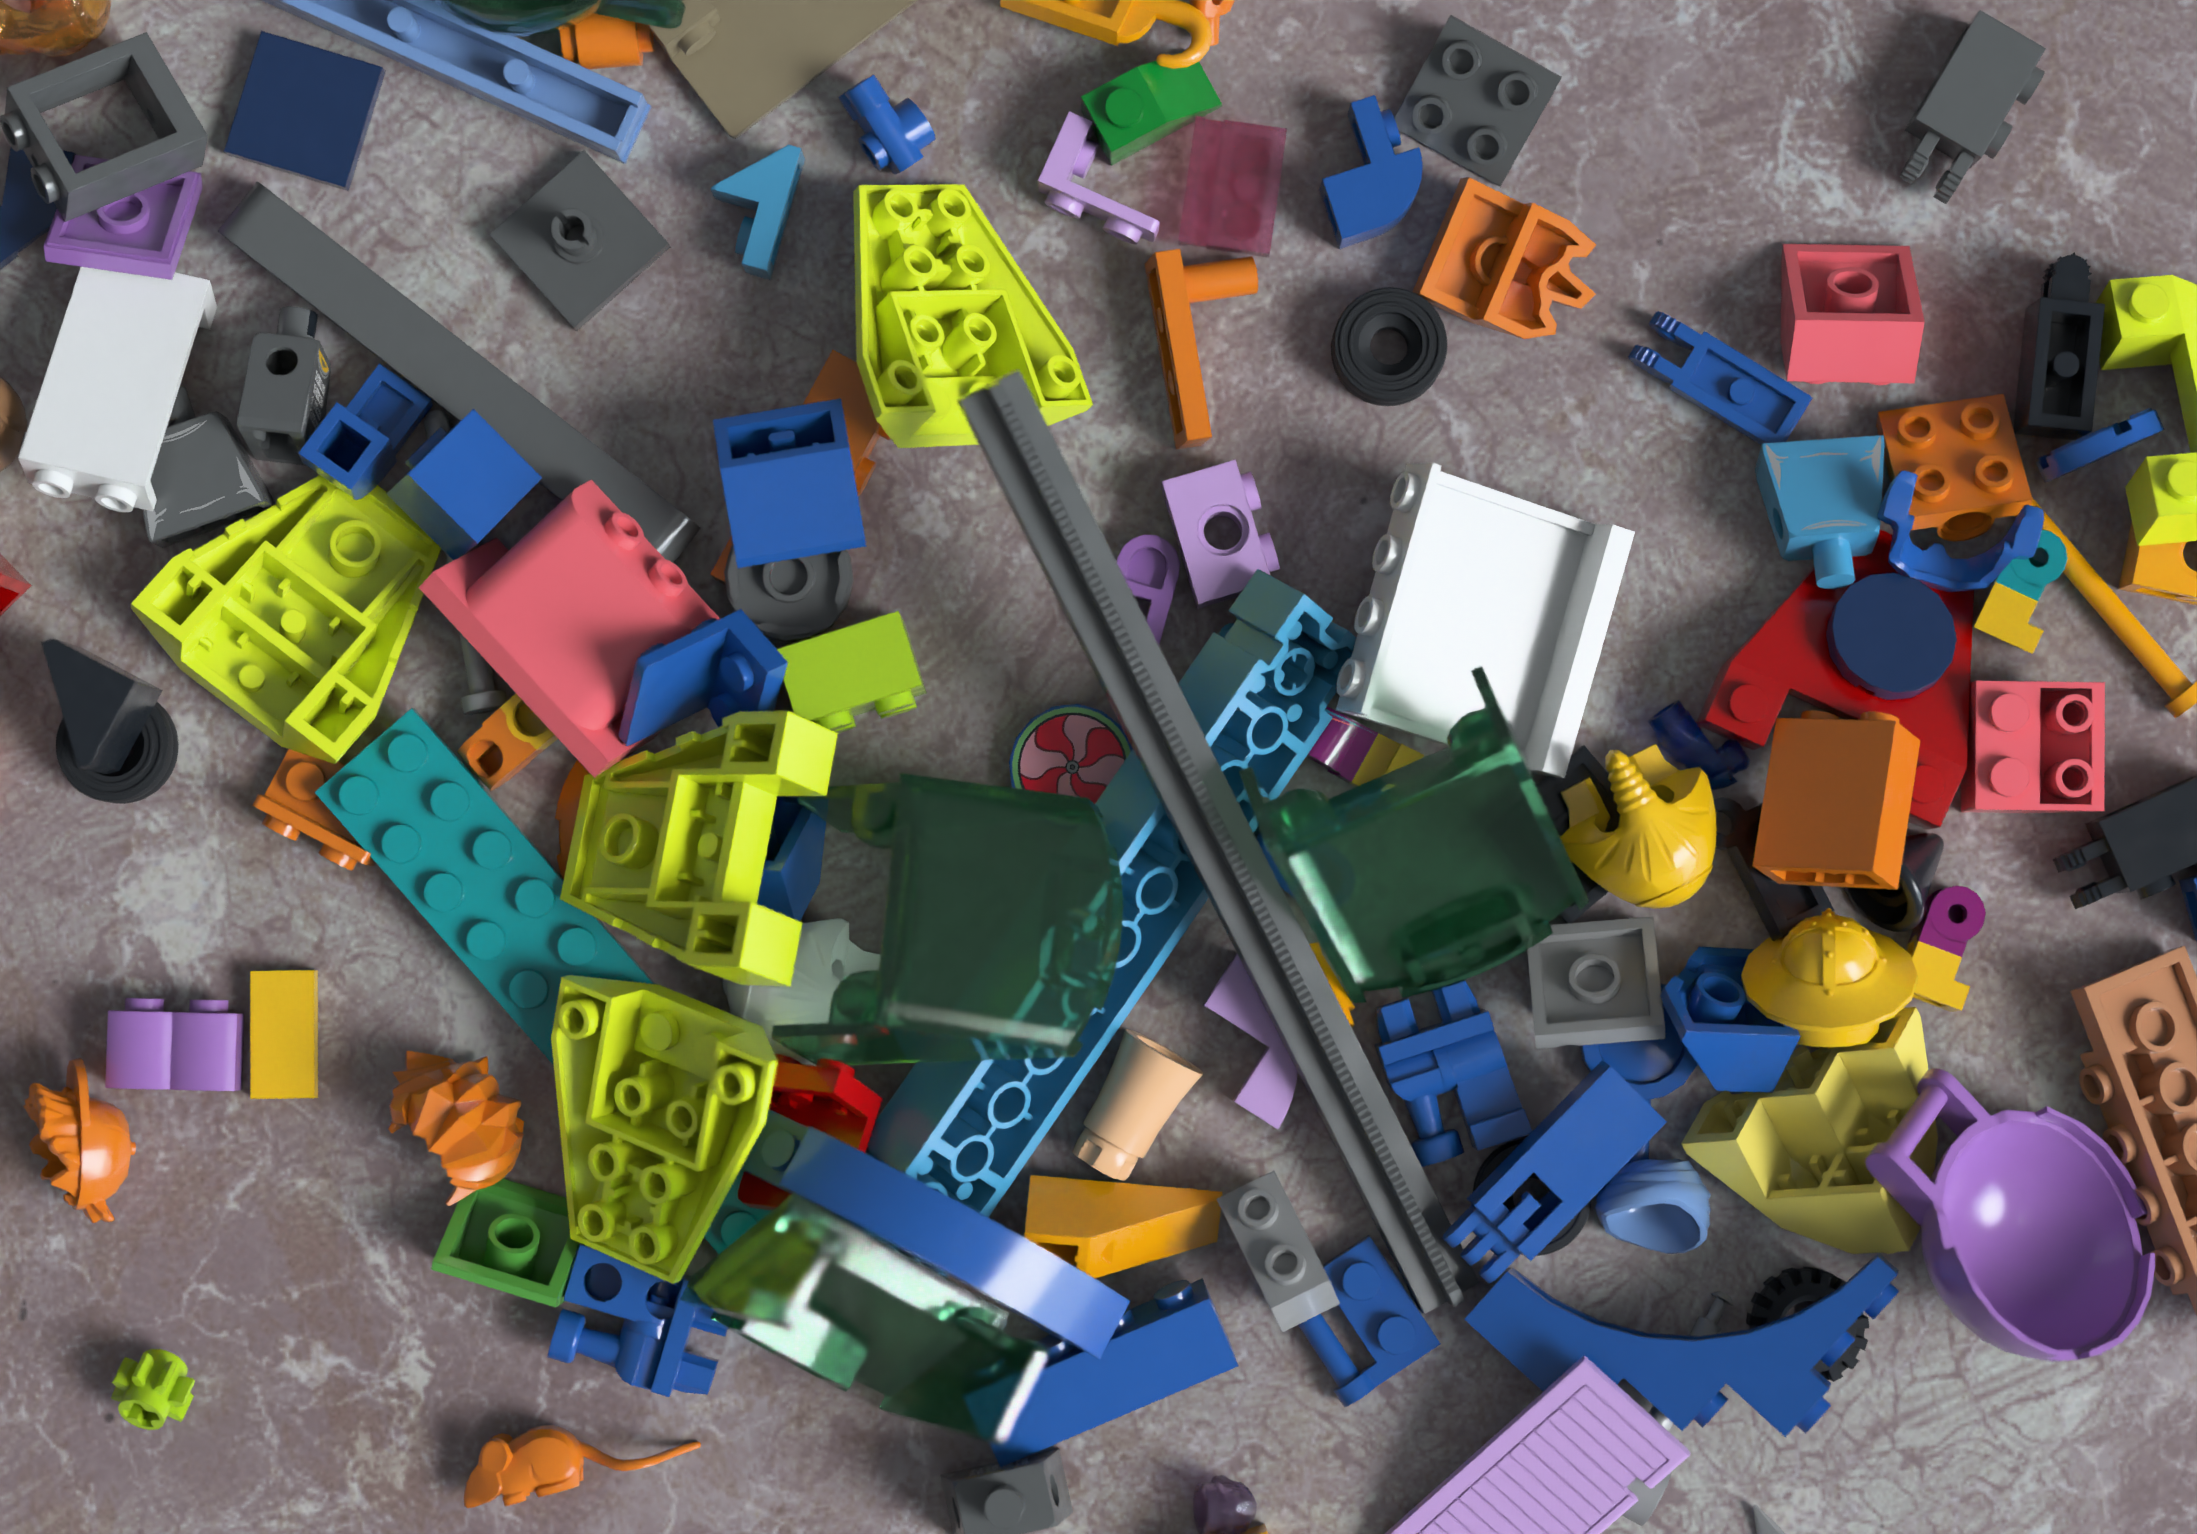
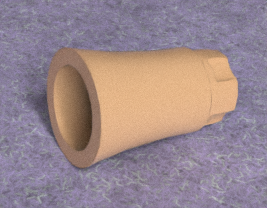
[1072,1029,1203,1182]

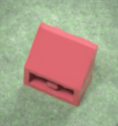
[1961,681,2105,813]

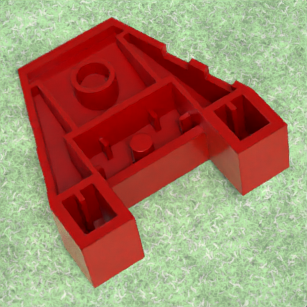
[1695,529,1974,830]

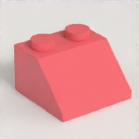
[1781,244,1925,385]

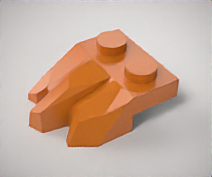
[1412,177,1596,339]

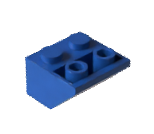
[713,398,866,568]

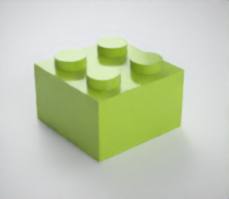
[777,611,927,734]

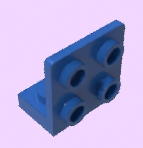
[618,609,788,746]

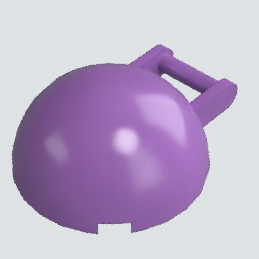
[1866,1068,2155,1362]

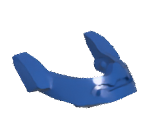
[1877,471,2044,592]

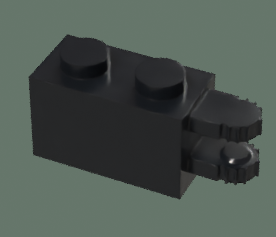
[2013,253,2105,440]
[2053,774,2197,909]

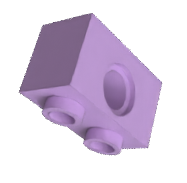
[1161,460,1280,609]

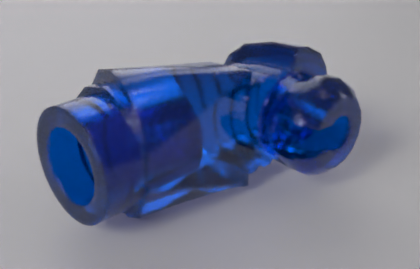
[1648,700,1751,791]

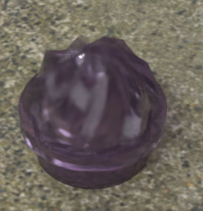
[1193,1475,1257,1534]

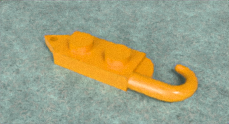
[1000,0,1212,69]

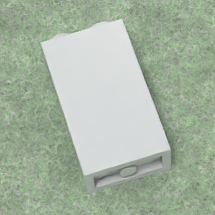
[18,267,217,512]

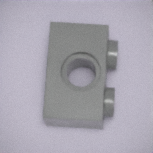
[1217,1170,1340,1333]

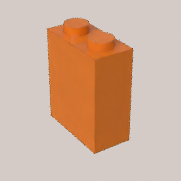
[1752,710,1920,890]

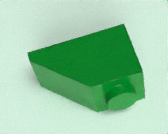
[1081,61,1222,166]

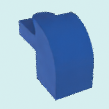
[1319,95,1423,249]
[298,363,433,500]

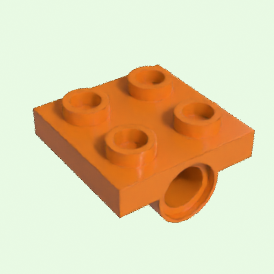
[1876,394,2032,542]

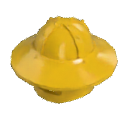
[1741,908,1918,1047]

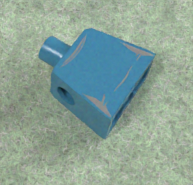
[1755,435,1885,589]

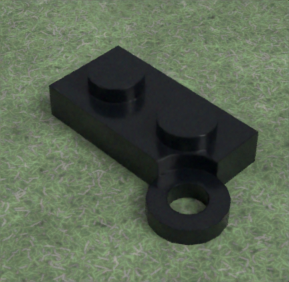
[1714,797,1835,941]

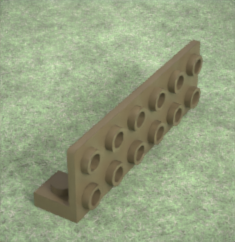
[650,0,918,138]

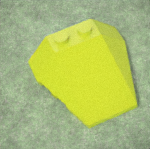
[131,475,442,764]

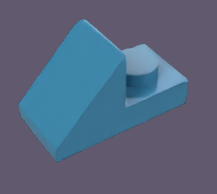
[710,145,805,280]

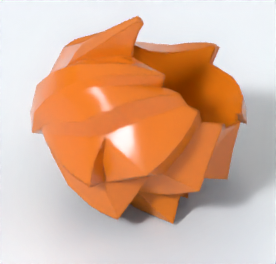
[388,1051,524,1206]

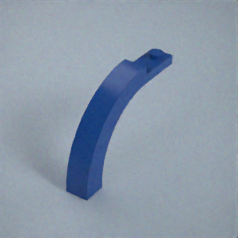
[740,1109,1130,1359]

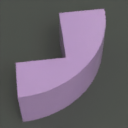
[1203,953,1298,1129]

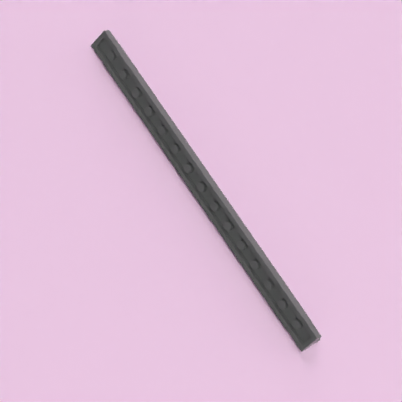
[956,369,1480,1314]

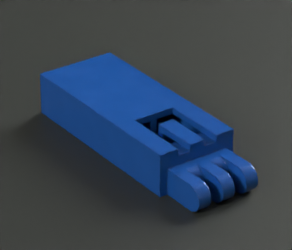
[1442,1061,1667,1283]

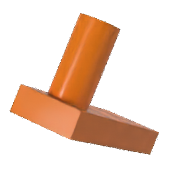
[1144,249,1258,450]

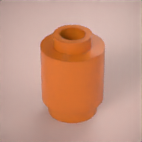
[560,2,654,70]

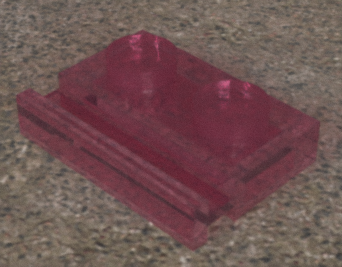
[1178,116,1287,258]

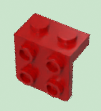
[737,1053,883,1218]

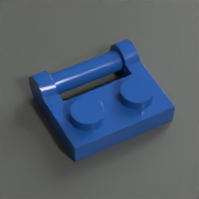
[1298,1235,1440,1407]

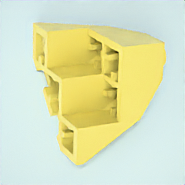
[1681,1007,1938,1254]

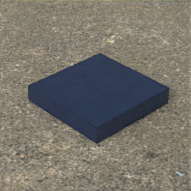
[224,31,386,191]

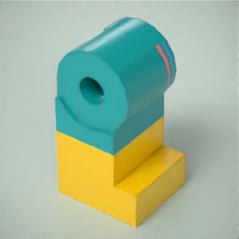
[1974,529,2067,654]

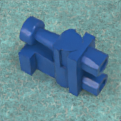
[1374,979,1532,1167]
[547,1244,736,1397]

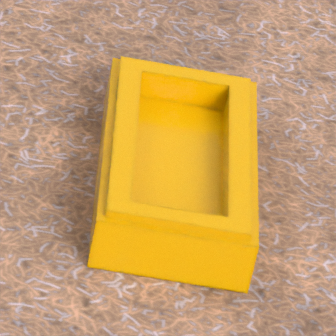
[250,970,318,1099]

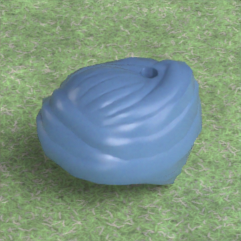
[1595,1159,1711,1254]

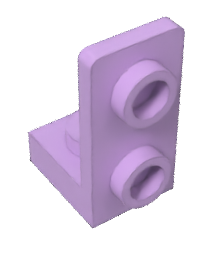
[1038,111,1160,245]

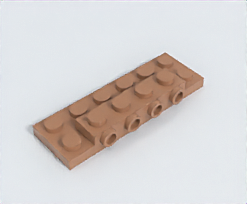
[2070,946,2197,1316]

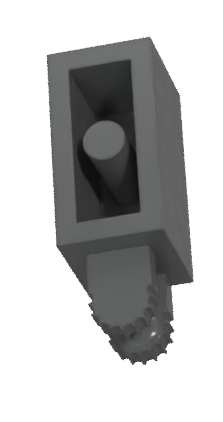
[1899,10,2046,204]

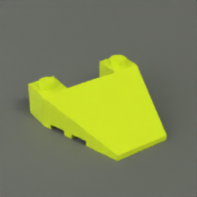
[2096,275,2197,546]
[560,711,838,987]

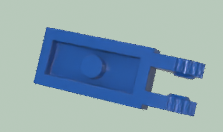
[1628,311,1812,445]

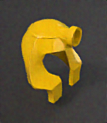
[1558,744,1717,909]

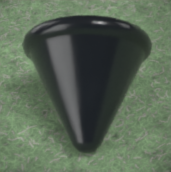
[1843,833,1944,932]

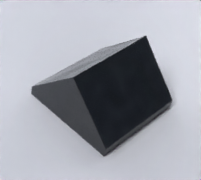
[41,638,163,774]

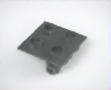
[1395,15,1562,187]

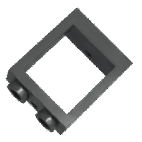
[0,32,208,222]

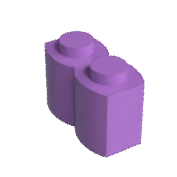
[105,998,244,1091]

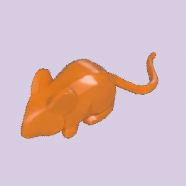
[464,1425,701,1508]

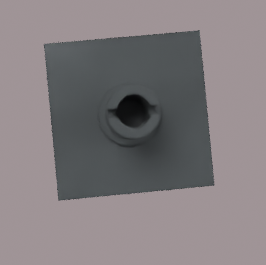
[490,150,671,331]

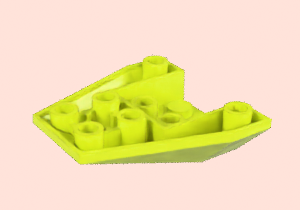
[853,184,1093,448]
[551,975,777,1284]

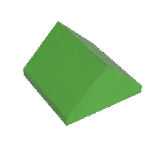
[431,1179,581,1307]

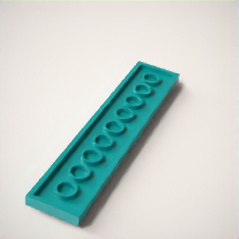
[314,708,806,1275]

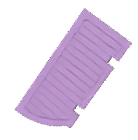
[1385,1355,1691,1534]

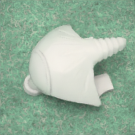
[722,918,901,1066]

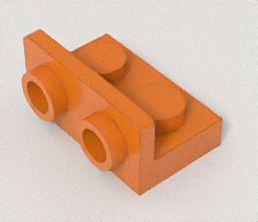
[252,749,376,871]

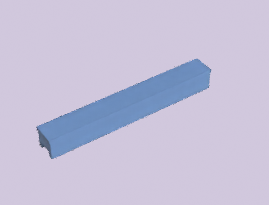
[262,0,651,164]

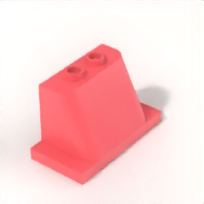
[419,480,720,778]

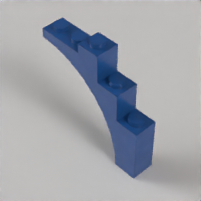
[1464,1253,1899,1437]

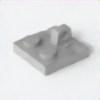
[1525,916,1665,1049]

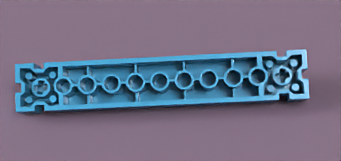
[827,569,1357,1290]

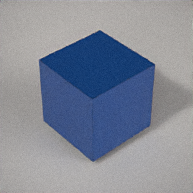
[386,409,542,560]

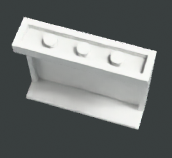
[1336,463,1635,778]

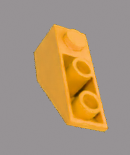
[1024,1175,1223,1279]

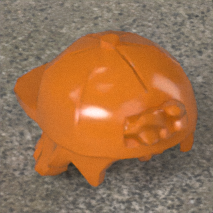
[23,1058,136,1223]

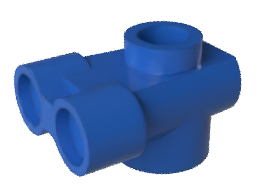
[838,74,936,175]

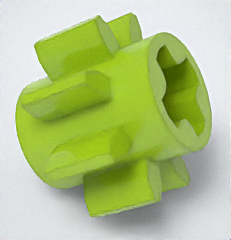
[111,1349,195,1430]

